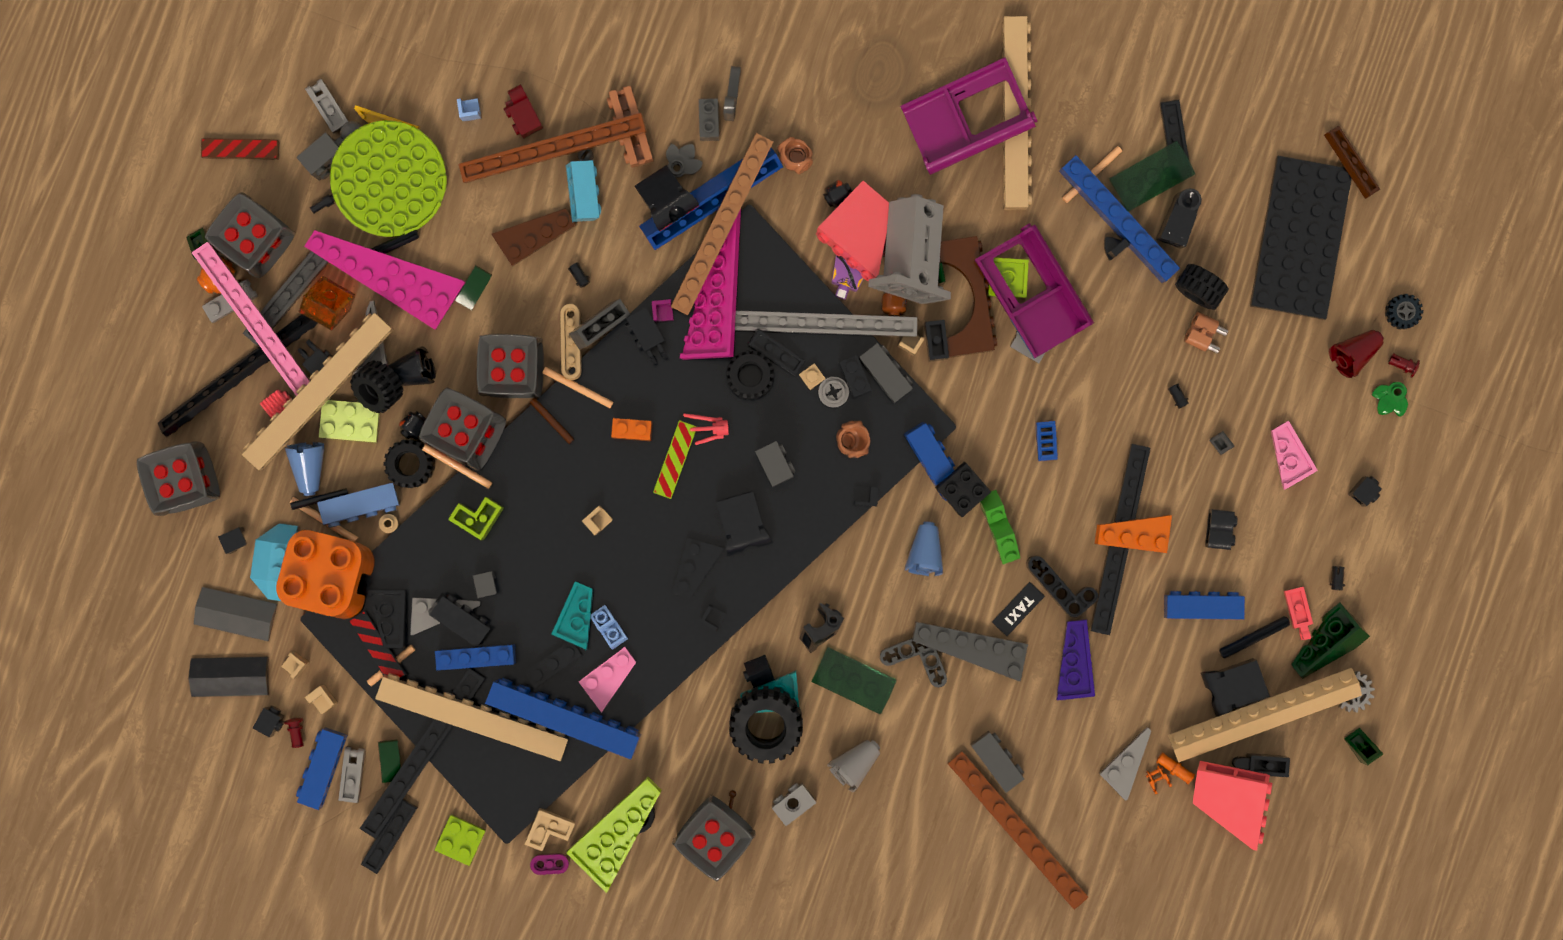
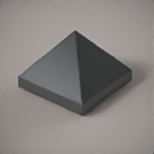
[1209,431,1234,455]

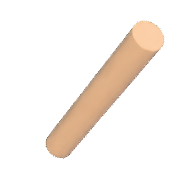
[367,644,416,687]

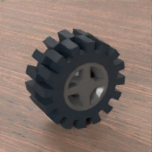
[1385,294,1424,329]

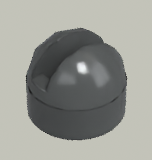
[578,149,594,161]

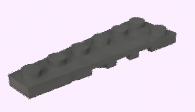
[912,622,1028,681]

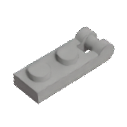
[305,79,349,133]
[202,279,258,323]
[338,747,366,803]

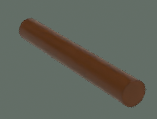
[529,398,574,444]

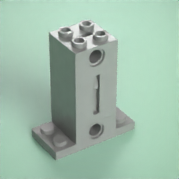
[868,194,951,304]

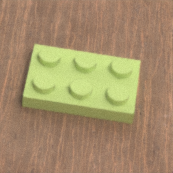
[319,400,380,443]

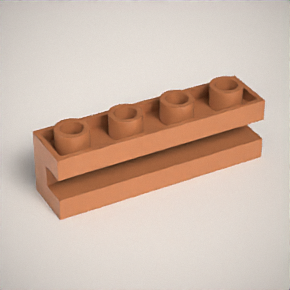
[607,85,654,168]

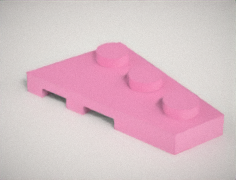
[1271,421,1318,490]
[579,647,636,713]

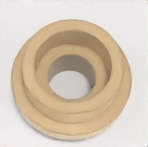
[379,514,398,533]

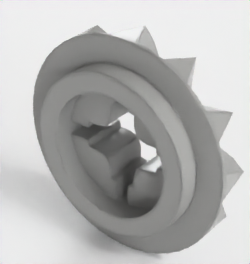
[818,377,849,408]

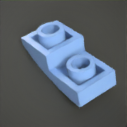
[591,605,628,650]

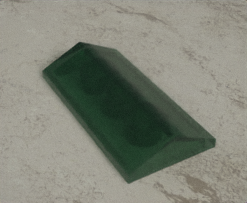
[1109,141,1195,212]
[811,647,897,715]

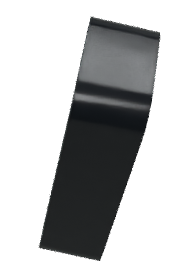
[1026,556,1098,617]

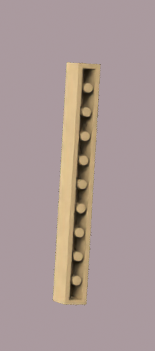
[1002,16,1032,210]
[242,313,394,471]
[1168,668,1362,763]
[375,673,568,761]

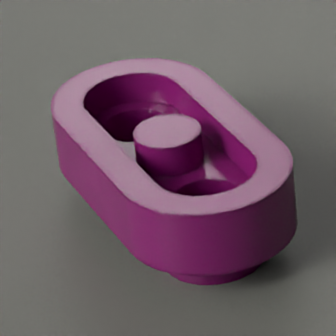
[530,853,569,875]

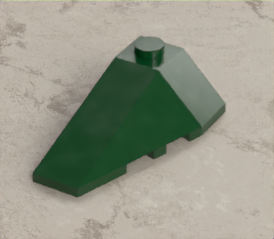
[1291,602,1370,679]

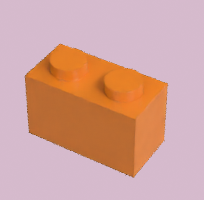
[611,418,653,441]

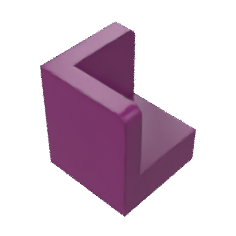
[652,299,674,322]

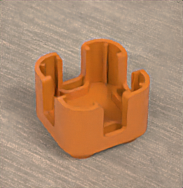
[276,530,374,619]

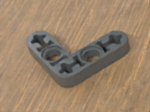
[723,66,741,122]
[880,638,947,688]

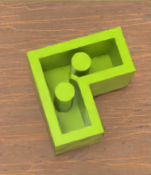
[448,497,504,540]

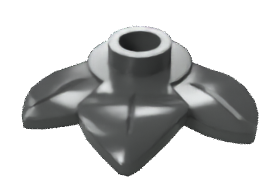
[666,144,703,178]

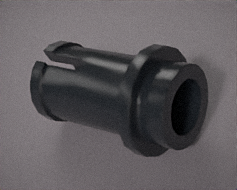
[568,262,590,288]
[1168,383,1189,409]
[1330,566,1345,590]

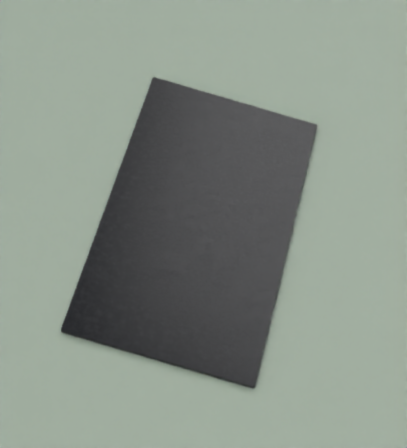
[300,205,956,844]

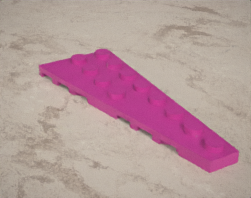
[680,209,741,360]
[304,230,465,330]

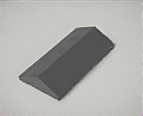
[194,587,278,641]

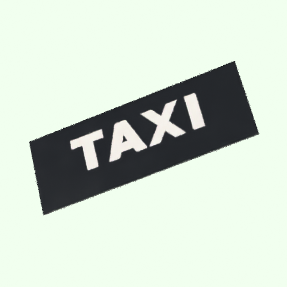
[992,582,1045,636]

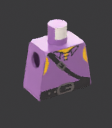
[831,255,864,300]

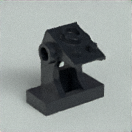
[800,603,844,653]

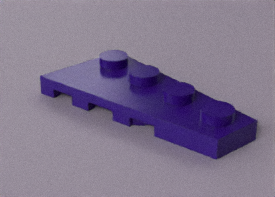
[1056,620,1095,700]

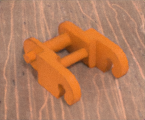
[1146,766,1172,795]

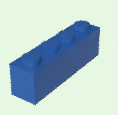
[904,422,955,501]
[1164,591,1245,619]
[435,644,516,671]
[296,728,348,810]

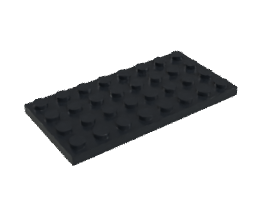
[1250,156,1352,320]

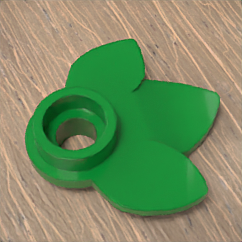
[1372,382,1408,417]

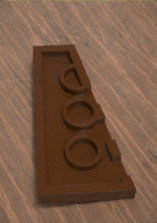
[491,208,576,267]

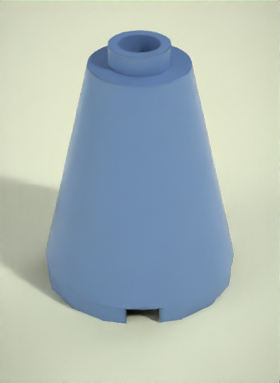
[285,442,324,496]
[905,522,943,576]

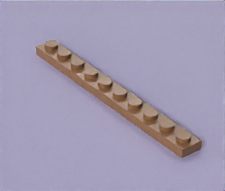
[670,133,773,315]

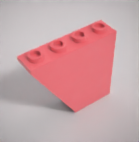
[816,181,889,281]
[1193,761,1273,851]

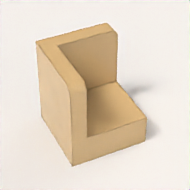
[897,336,925,356]
[582,506,613,535]
[281,651,310,679]
[305,685,337,714]

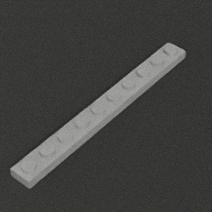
[735,311,917,337]

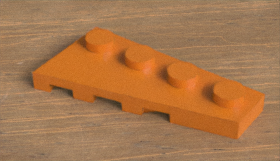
[1095,515,1172,553]

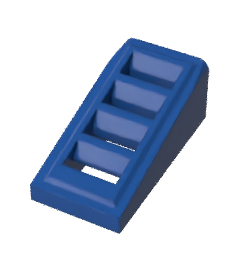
[1035,421,1058,461]

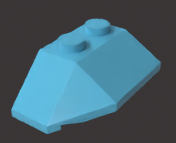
[250,523,299,601]

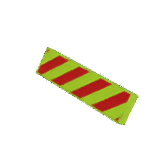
[653,420,696,499]

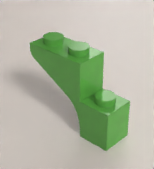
[980,490,1021,564]

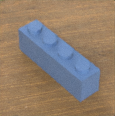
[317,483,400,528]

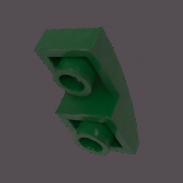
[455,265,492,310]
[378,739,401,783]

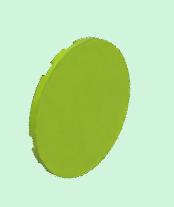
[330,120,447,237]

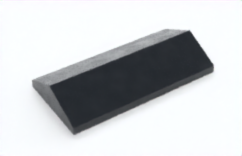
[188,657,269,697]

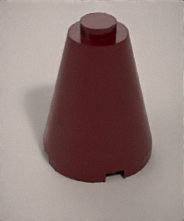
[1329,330,1384,378]

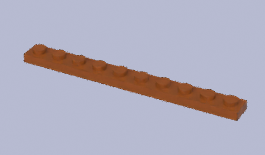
[459,113,647,183]
[947,751,1089,910]

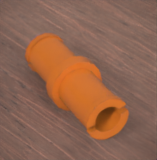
[1156,752,1195,784]

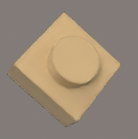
[799,363,826,390]

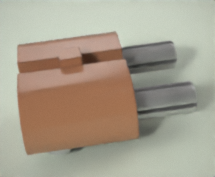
[1184,311,1228,353]

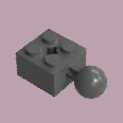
[296,121,362,180]

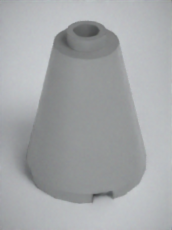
[827,740,880,792]

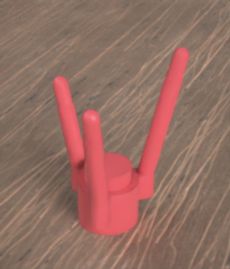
[683,413,729,445]

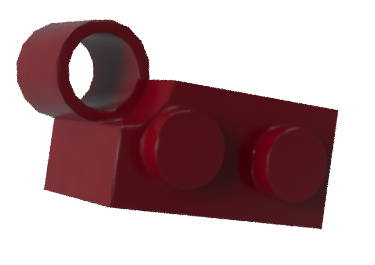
[503,84,543,139]

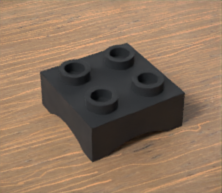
[935,462,991,517]

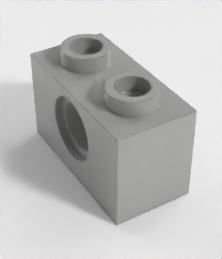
[772,783,816,826]

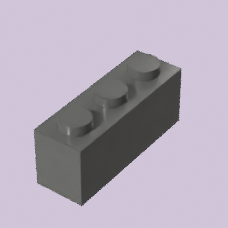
[569,299,631,349]
[859,343,913,403]
[970,731,1024,793]

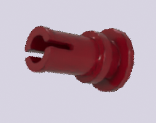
[1388,353,1420,378]
[284,718,304,748]

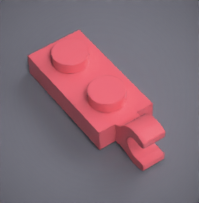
[1283,587,1313,640]

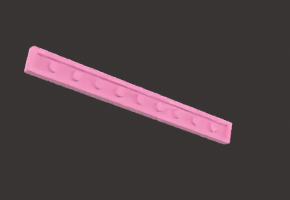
[192,242,310,396]

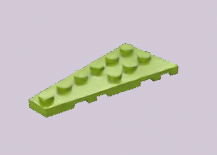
[566,777,661,893]

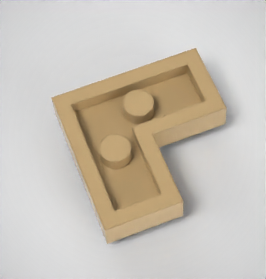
[524,808,575,851]

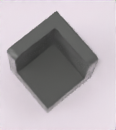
[473,571,497,598]

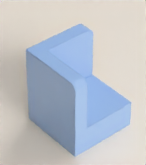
[457,98,481,121]

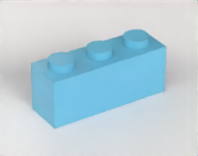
[566,160,601,222]

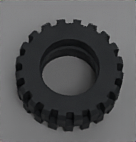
[729,686,803,764]

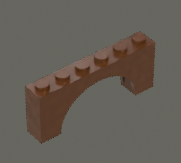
[939,236,997,358]

